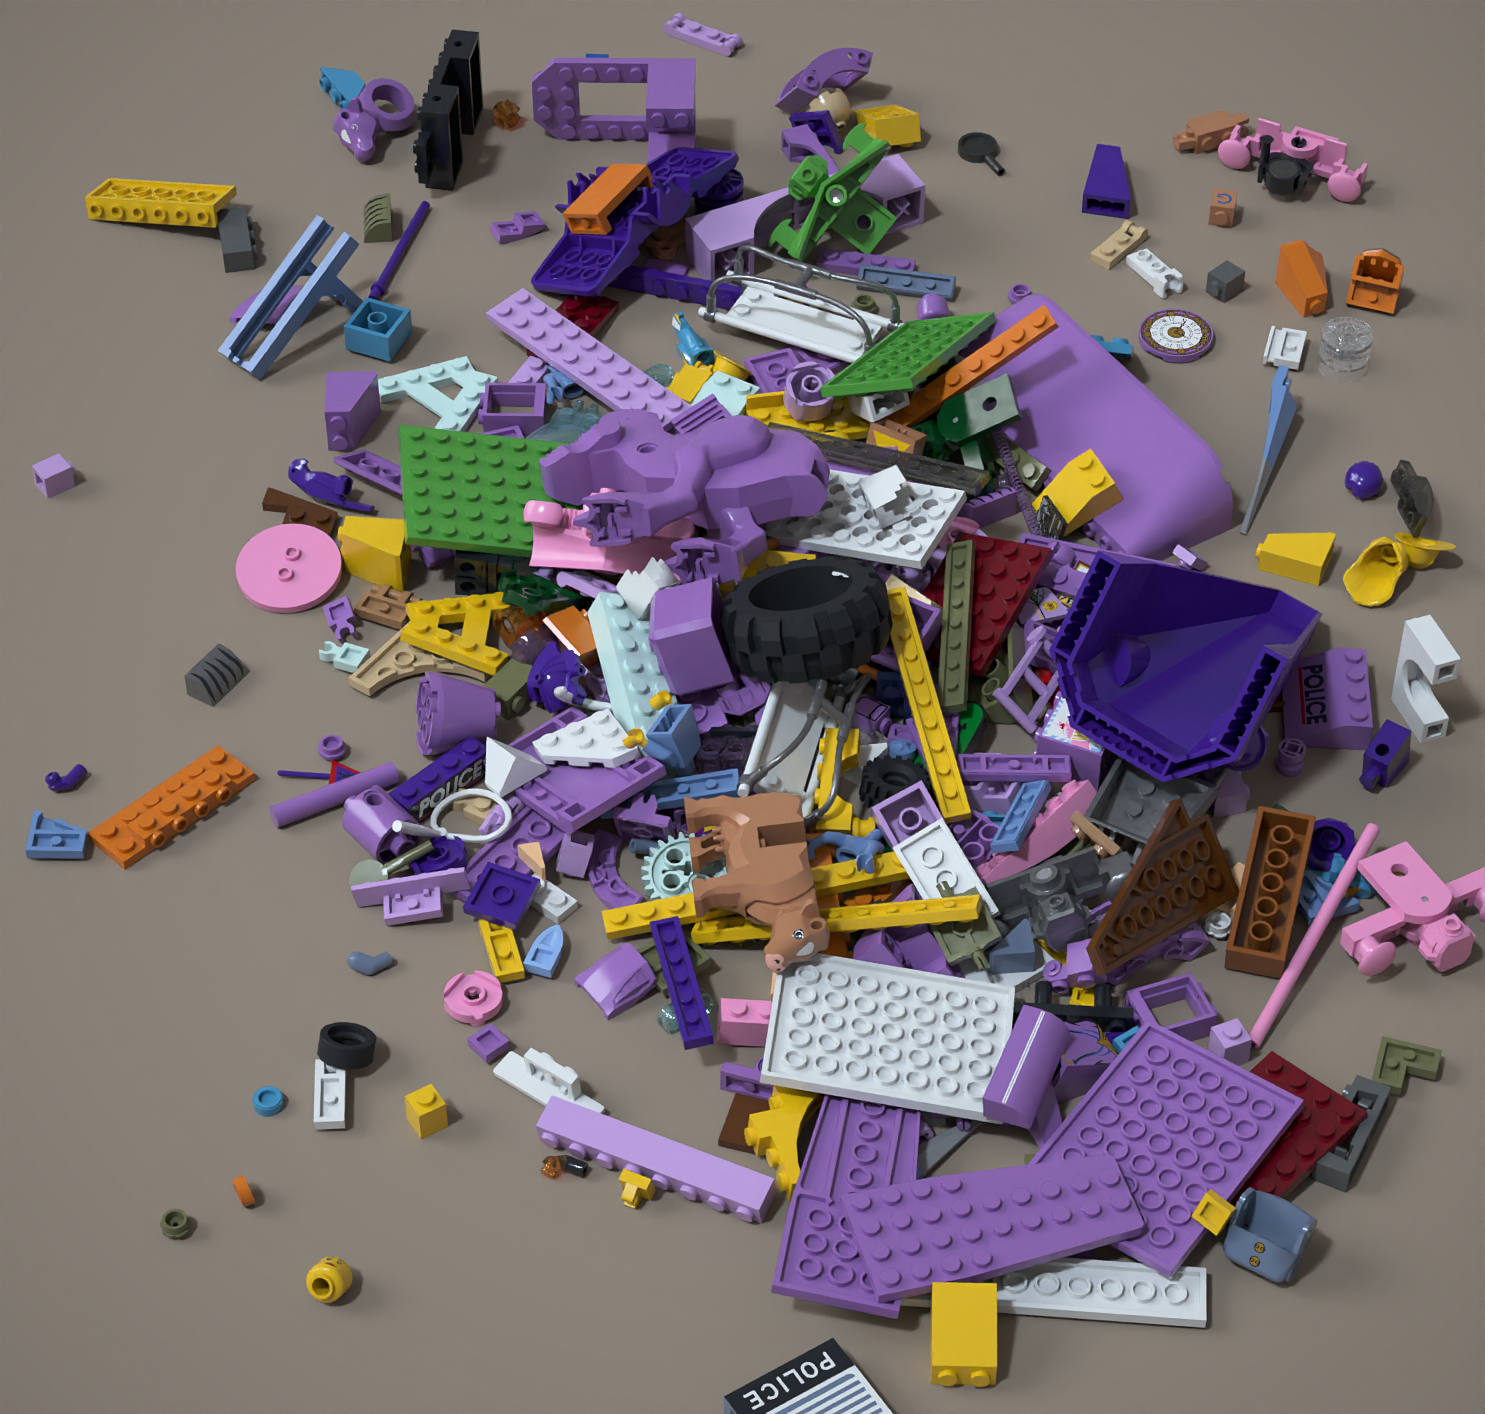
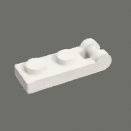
[314,1059,347,1130]

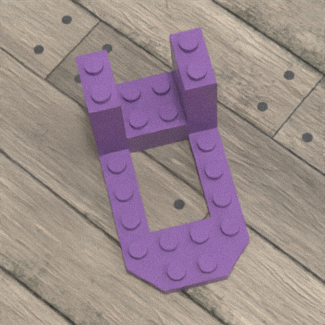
[532,58,696,163]

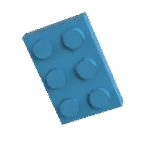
[1090,335,1134,359]

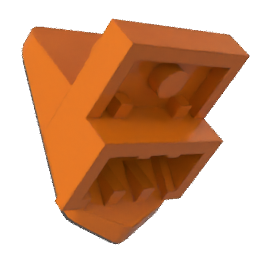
[1346,248,1405,314]

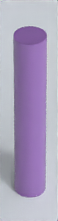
[269,762,400,828]

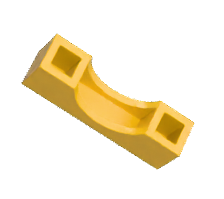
[812,728,862,835]

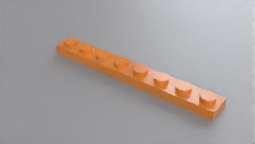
[884,305,1059,428]

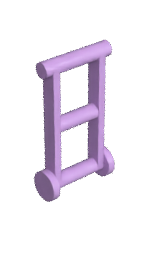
[992,625,1059,734]

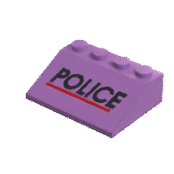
[1281,648,1373,750]

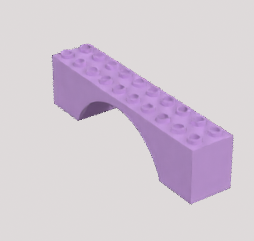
[685,154,925,284]

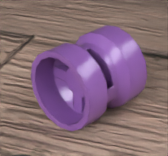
[1276,738,1306,777]

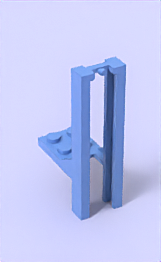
[218,215,363,380]

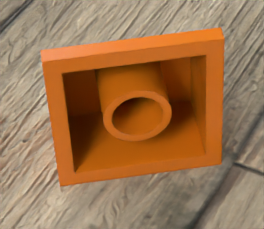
[543,605,600,670]

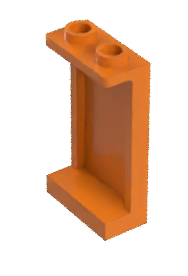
[562,164,653,235]

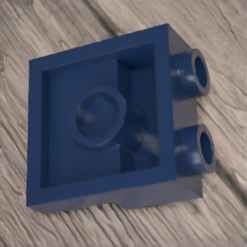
[876,672,938,725]

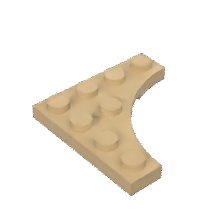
[348,621,492,696]

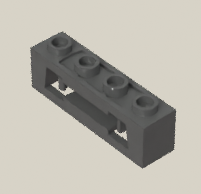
[1311,1075,1392,1193]

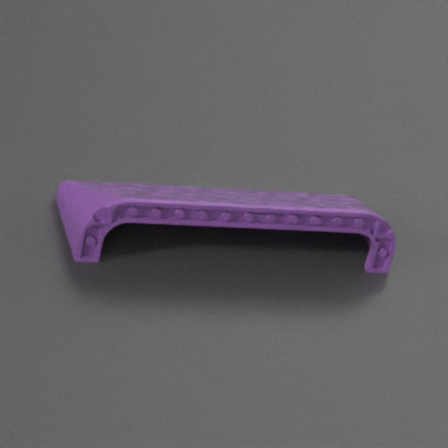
[958,293,1233,561]

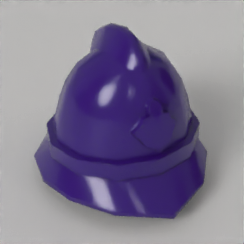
[1307,818,1355,871]

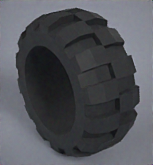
[720,557,893,684]

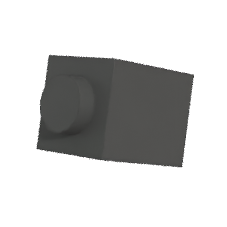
[1206,260,1245,303]

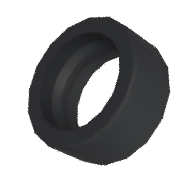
[317,1022,376,1070]

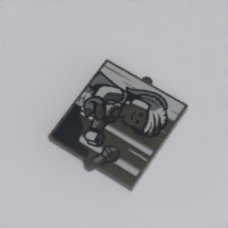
[1033,495,1068,541]

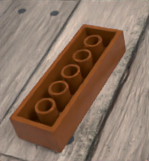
[1225,806,1316,979]

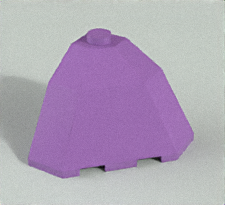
[853,884,964,978]

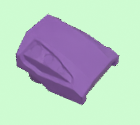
[716,668,771,716]
[948,808,1000,871]
[574,942,656,1020]

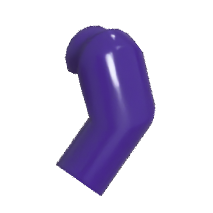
[45,764,87,792]

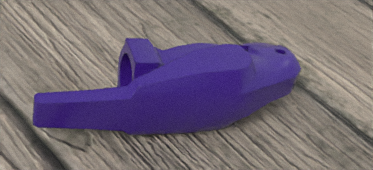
[288,458,375,511]

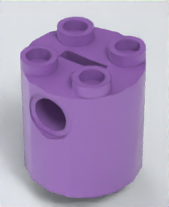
[342,785,421,865]

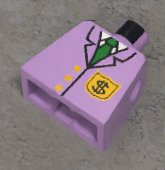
[1016,587,1068,630]

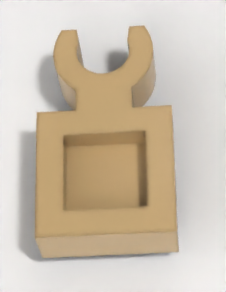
[450,788,498,825]

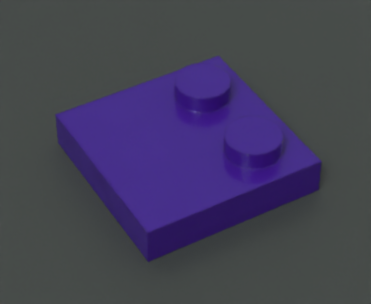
[463,862,541,931]

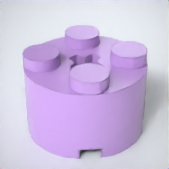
[783,362,835,422]

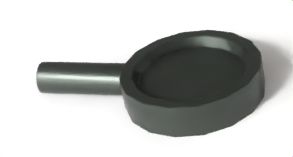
[958,132,1005,176]

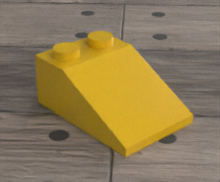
[853,104,921,150]
[1032,448,1123,540]

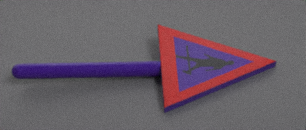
[277,760,361,784]

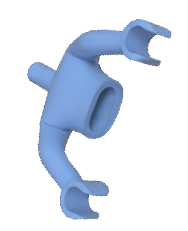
[543,364,585,404]
[806,829,884,874]

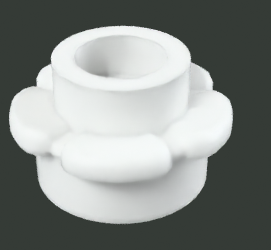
[1204,912,1232,938]

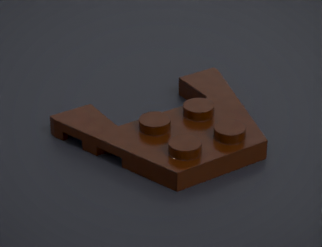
[248,488,338,541]

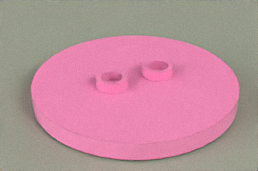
[236,524,342,613]

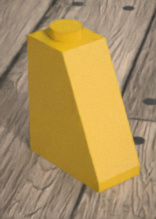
[1255,532,1336,586]

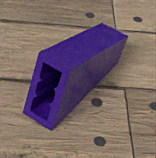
[1082,144,1131,219]

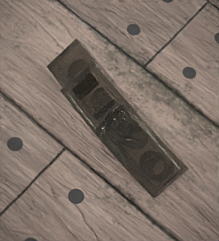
[1390,460,1434,538]

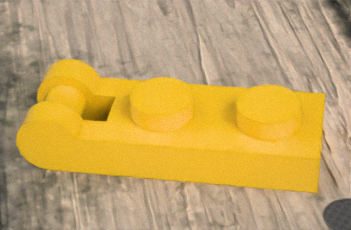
[478,919,525,983]

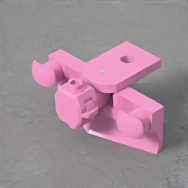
[523,488,695,581]

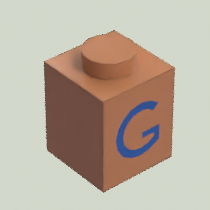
[1208,189,1238,228]

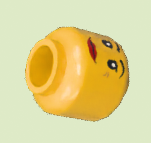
[306,1256,352,1303]

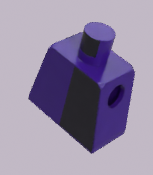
[1359,719,1411,789]

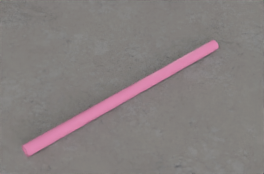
[1249,823,1380,1050]

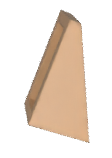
[518,842,546,880]

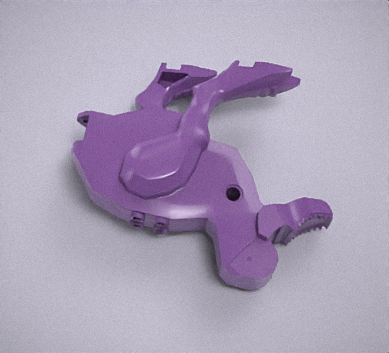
[539,409,830,588]

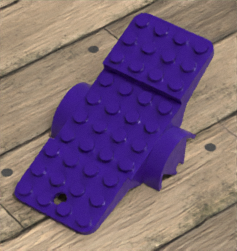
[531,147,739,297]

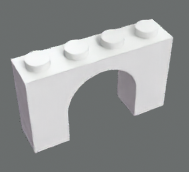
[1391,615,1461,744]

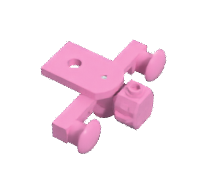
[1340,841,1485,976]

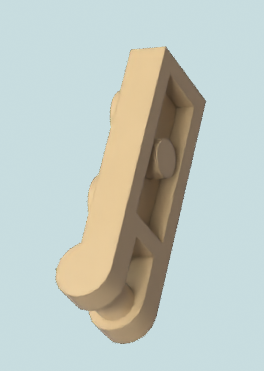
[1089,220,1148,270]

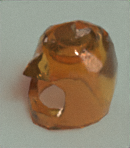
[492,606,550,651]

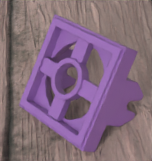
[613,792,676,844]

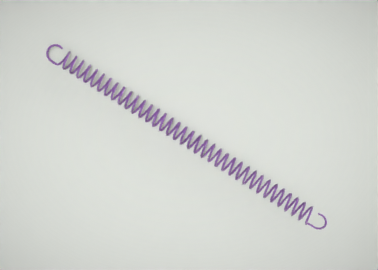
[992,428,1044,537]

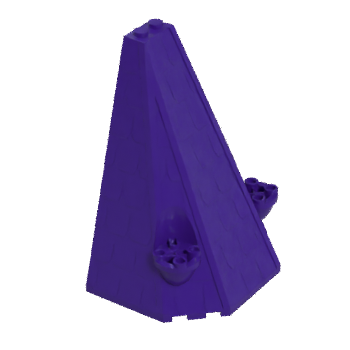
[1049,550,1323,782]

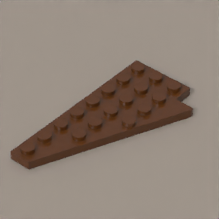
[1086,798,1239,976]

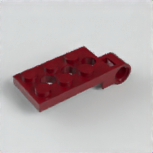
[526,294,619,360]

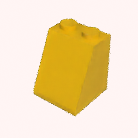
[338,516,412,592]
[930,1282,997,1387]

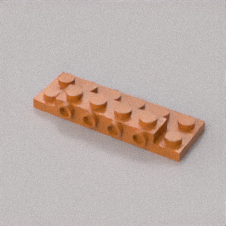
[88,745,255,870]

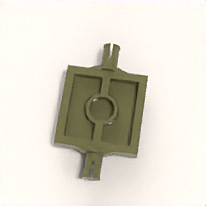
[928,881,1003,972]

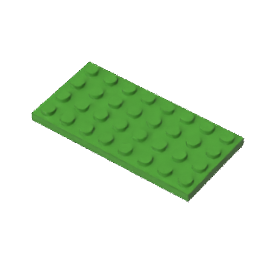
[820,312,996,399]

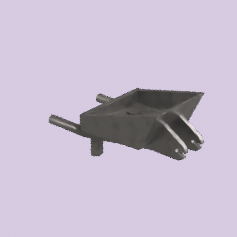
[1084,756,1230,866]

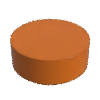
[232,1174,255,1207]

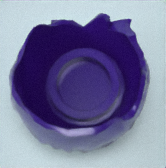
[1344,461,1383,500]

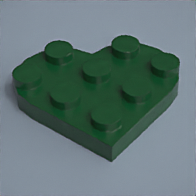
[497,569,584,616]

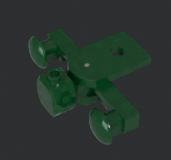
[911,358,1022,502]

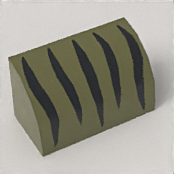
[363,193,393,243]

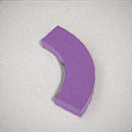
[587,828,644,909]

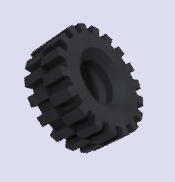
[859,755,932,808]

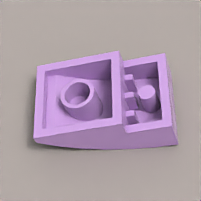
[931,753,1026,815]

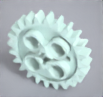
[641,832,727,901]

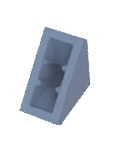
[988,918,1036,974]

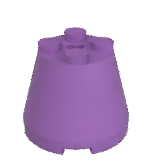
[415,671,501,755]

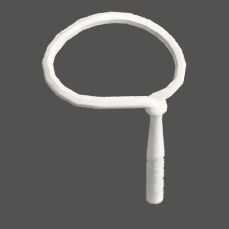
[392,789,513,843]

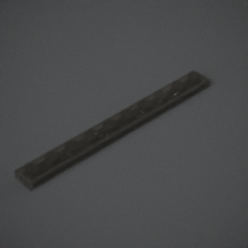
[767,422,990,496]

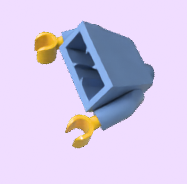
[622,690,701,776]

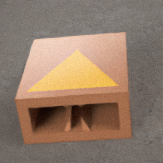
[865,417,927,482]

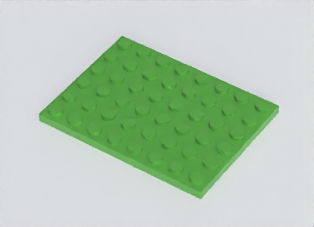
[398,425,583,558]

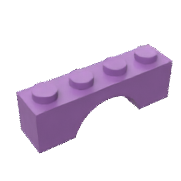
[781,124,839,175]

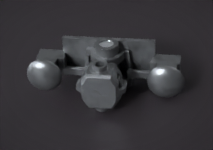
[983,846,1133,956]

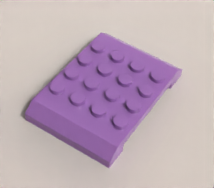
[483,706,666,835]

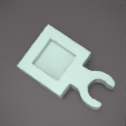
[319,641,370,673]

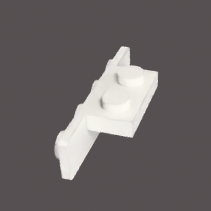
[493,1048,605,1114]

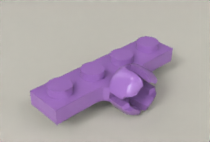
[1036,541,1087,599]

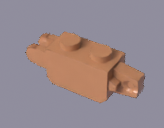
[1172,110,1249,154]

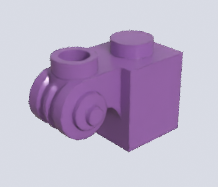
[1043,939,1107,994]

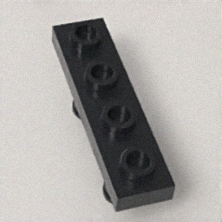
[1012,981,1134,1033]

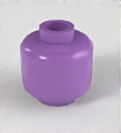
[916,293,950,320]

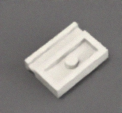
[1262,326,1307,370]

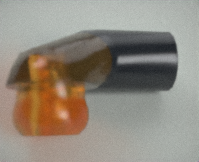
[541,1155,588,1178]

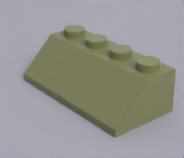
[968,622,1033,724]

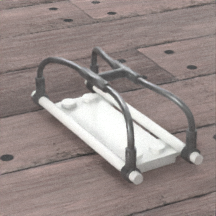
[698,245,905,363]
[737,673,871,834]

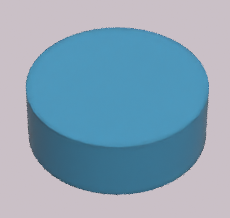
[252,1086,284,1117]

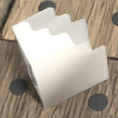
[858,465,916,529]
[616,557,679,620]

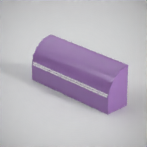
[982,1005,1070,1129]

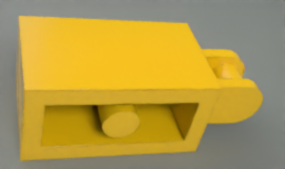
[665,361,714,405]

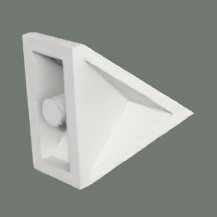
[485,737,547,798]

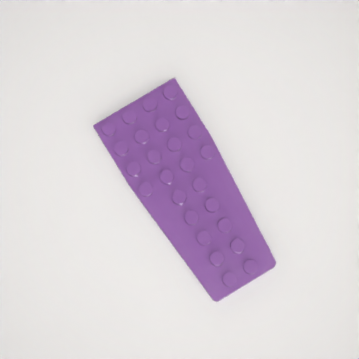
[771,1094,921,1319]
[840,1154,1144,1303]

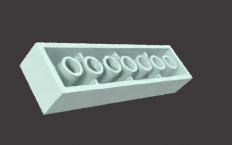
[587,592,695,781]

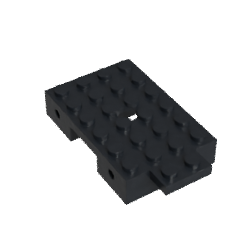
[413,29,484,191]

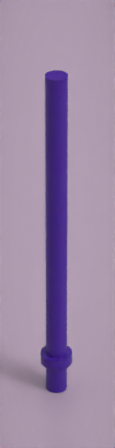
[368,201,430,300]

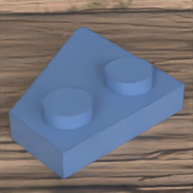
[25,810,88,859]

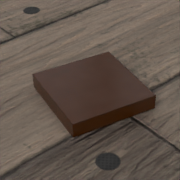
[718,1093,770,1157]

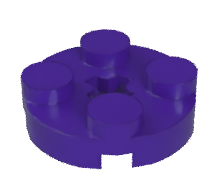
[410,835,468,875]

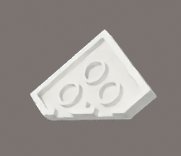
[532,709,640,768]

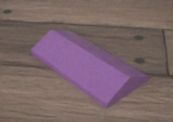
[333,449,402,496]

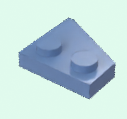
[1298,870,1360,926]

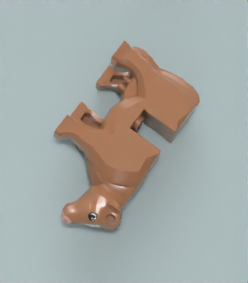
[684,792,830,973]

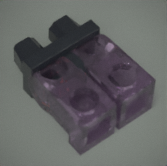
[694,725,759,777]

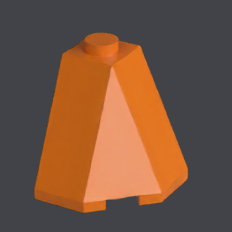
[1275,240,1328,318]

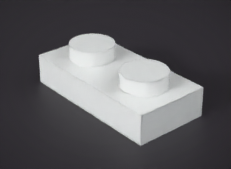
[530,873,578,924]

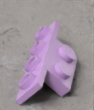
[351,867,471,926]

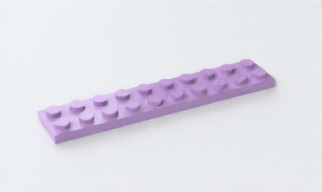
[486,288,692,432]

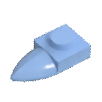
[523,924,563,978]

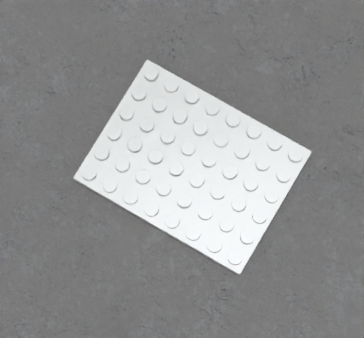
[760,953,1015,1124]

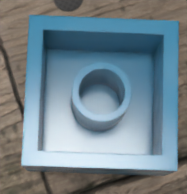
[344,297,412,362]

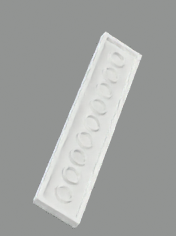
[900,1258,1206,1328]

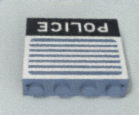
[724,1338,893,1414]

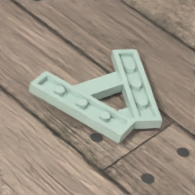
[378,356,498,432]

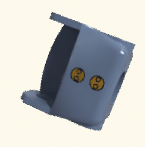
[1223,1187,1318,1283]

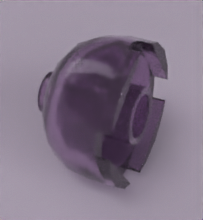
[508,624,561,666]

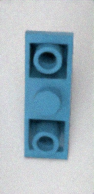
[319,67,365,110]

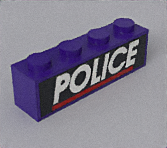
[388,737,486,824]

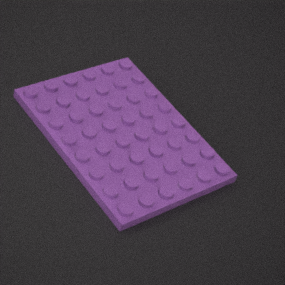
[1028,1019,1304,1279]

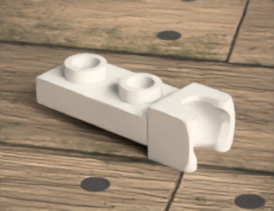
[1126,249,1184,299]

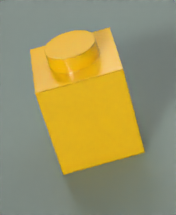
[404,1084,448,1139]

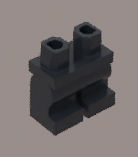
[454,550,514,596]

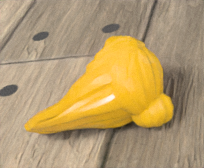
[1343,537,1408,607]

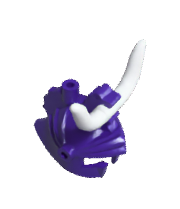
[527,641,613,714]

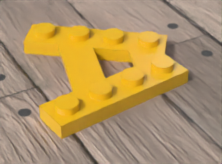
[400,592,517,676]

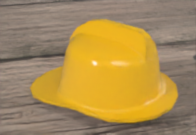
[712,349,753,381]
[1394,532,1457,569]

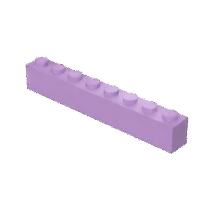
[536,1095,777,1224]

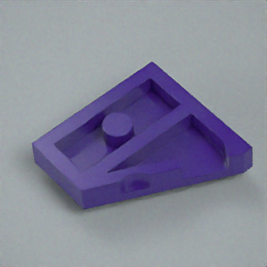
[789,110,843,154]

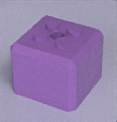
[648,577,737,696]

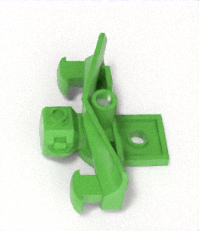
[769,123,897,262]

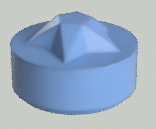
[888,739,916,760]

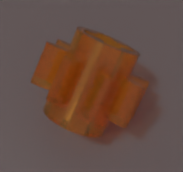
[491,99,521,130]

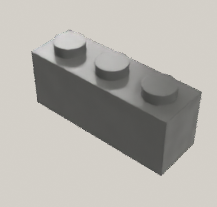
[217,207,258,273]

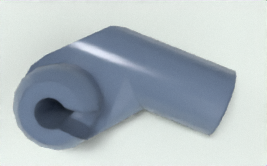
[629,838,659,855]
[347,951,393,975]

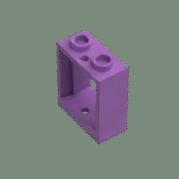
[478,383,547,435]
[1124,972,1218,1041]

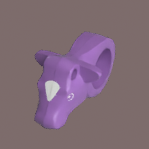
[332,78,414,163]

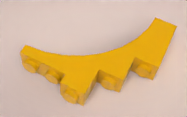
[744,1085,825,1203]

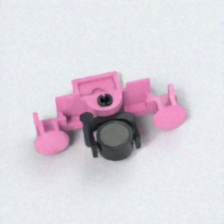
[1218,118,1368,202]

